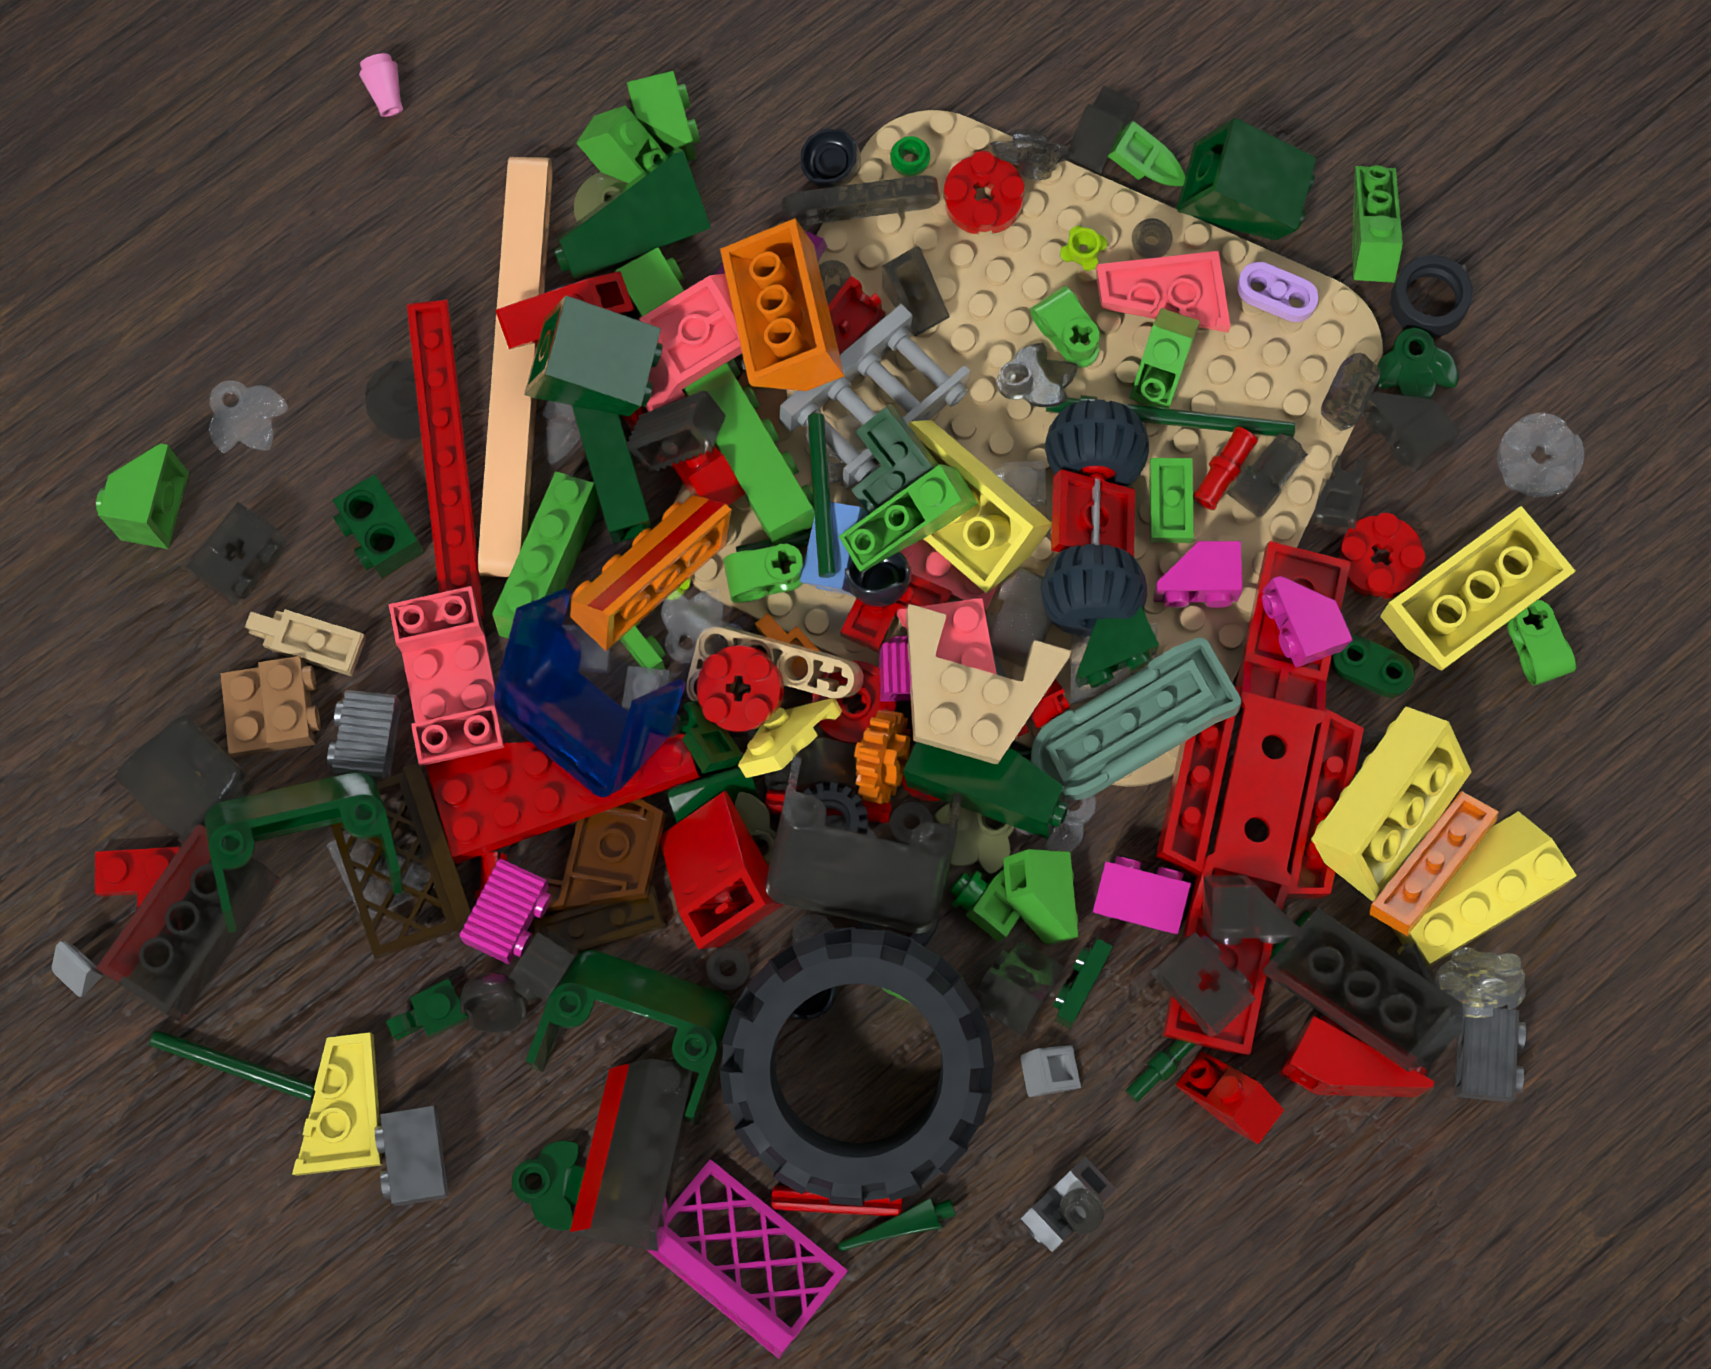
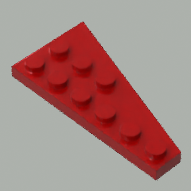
[426,734,699,864]

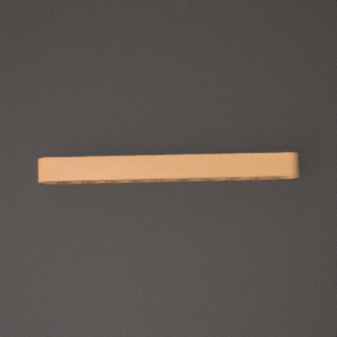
[478,157,552,577]

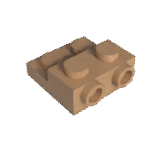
[220,656,321,758]

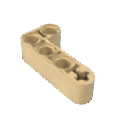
[686,627,864,701]

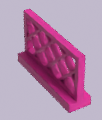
[642,1159,848,1359]

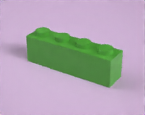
[492,471,599,648]

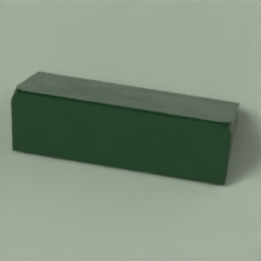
[667,767,759,823]

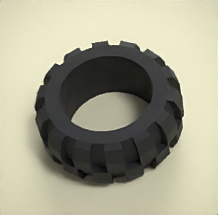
[719,927,995,1206]

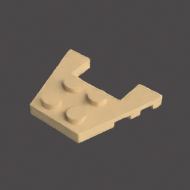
[905,604,1071,765]

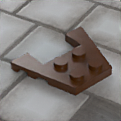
[541,799,666,912]

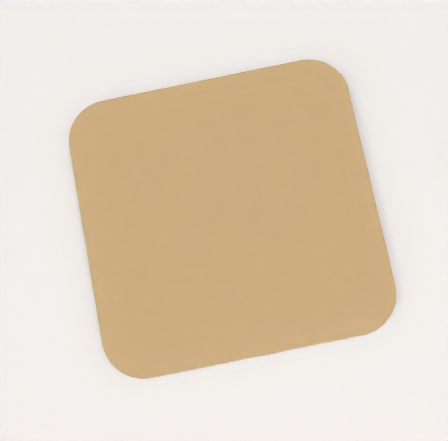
[674,110,1383,787]

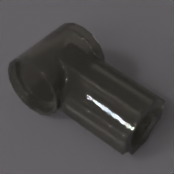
[1226,433,1308,519]

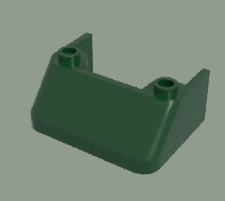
[204,772,402,933]
[526,950,734,1125]

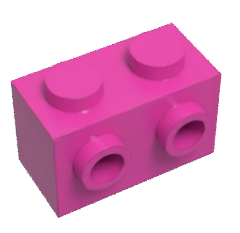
[1093,856,1191,935]

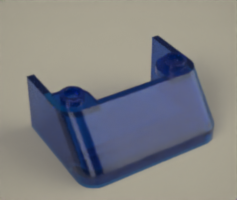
[494,588,686,797]

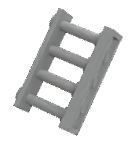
[779,304,970,490]

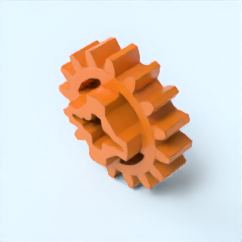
[854,709,911,804]

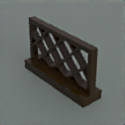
[331,762,471,959]

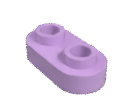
[1237,262,1318,322]

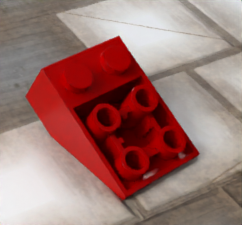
[660,791,788,949]
[1278,1015,1435,1097]

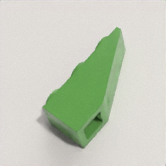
[1352,165,1403,283]
[838,464,978,572]

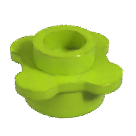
[1060,226,1107,271]

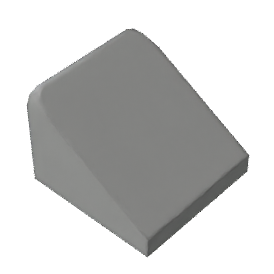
[52,941,103,997]
[1021,1045,1081,1097]

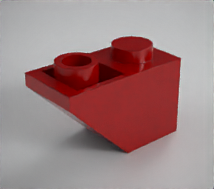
[661,429,745,506]
[1176,1051,1284,1145]

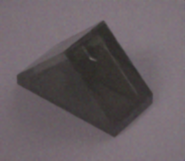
[882,246,950,337]

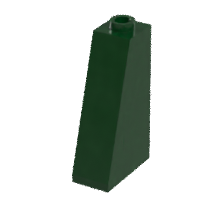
[554,149,711,279]
[572,405,652,545]
[903,742,1069,840]

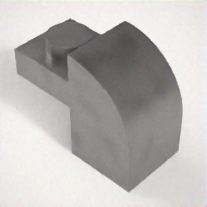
[1021,1157,1116,1252]

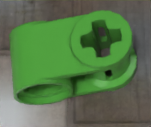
[1030,286,1100,368]
[723,544,804,603]
[1507,600,1576,686]

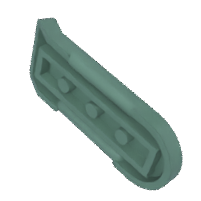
[1031,638,1241,800]

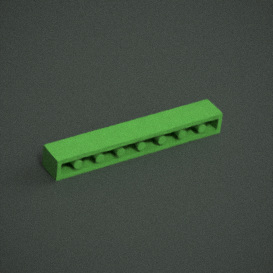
[615,247,814,546]

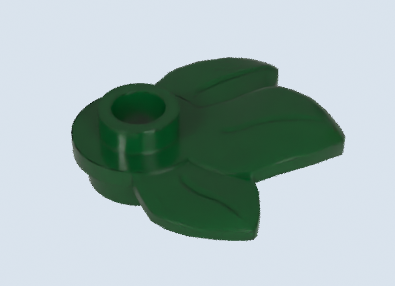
[1375,328,1458,410]
[512,1141,600,1231]

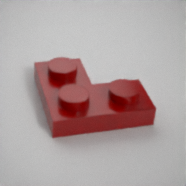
[840,574,952,653]
[95,847,184,935]

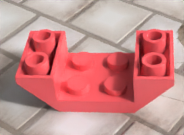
[638,273,742,423]
[388,586,504,766]

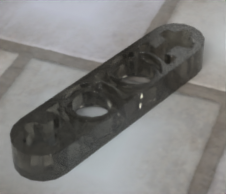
[781,175,940,226]

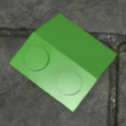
[96,443,189,549]

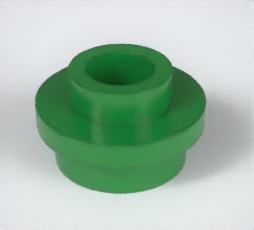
[890,136,931,176]
[949,870,988,911]

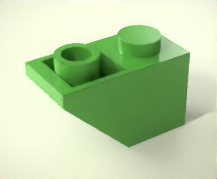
[627,71,700,161]
[576,105,667,183]
[1129,308,1200,409]
[1003,849,1078,945]

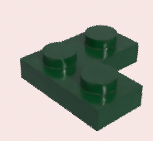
[851,404,939,514]

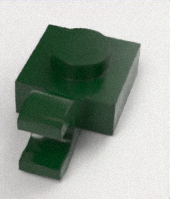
[674,700,743,773]
[386,978,469,1041]

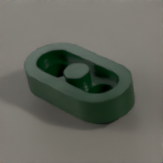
[1330,635,1414,698]

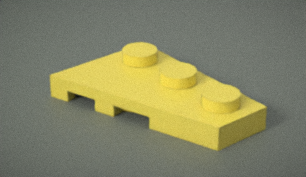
[292,1032,383,1176]

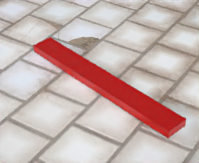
[406,299,485,619]

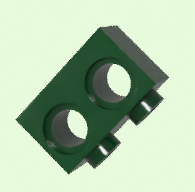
[332,474,424,578]

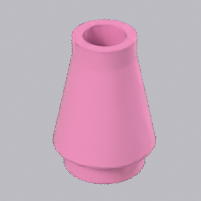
[359,53,403,117]

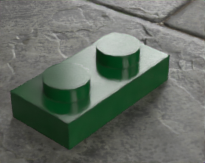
[1052,938,1113,1029]

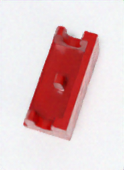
[828,276,886,354]

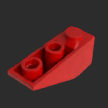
[495,271,634,350]

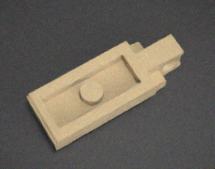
[245,609,366,676]

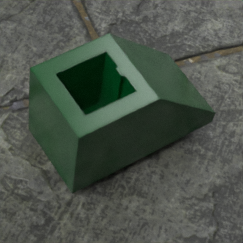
[1075,606,1159,688]

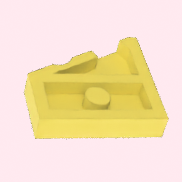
[738,698,842,778]

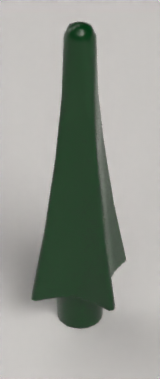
[838,1197,956,1251]

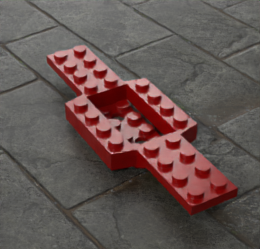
[1156,541,1364,1057]

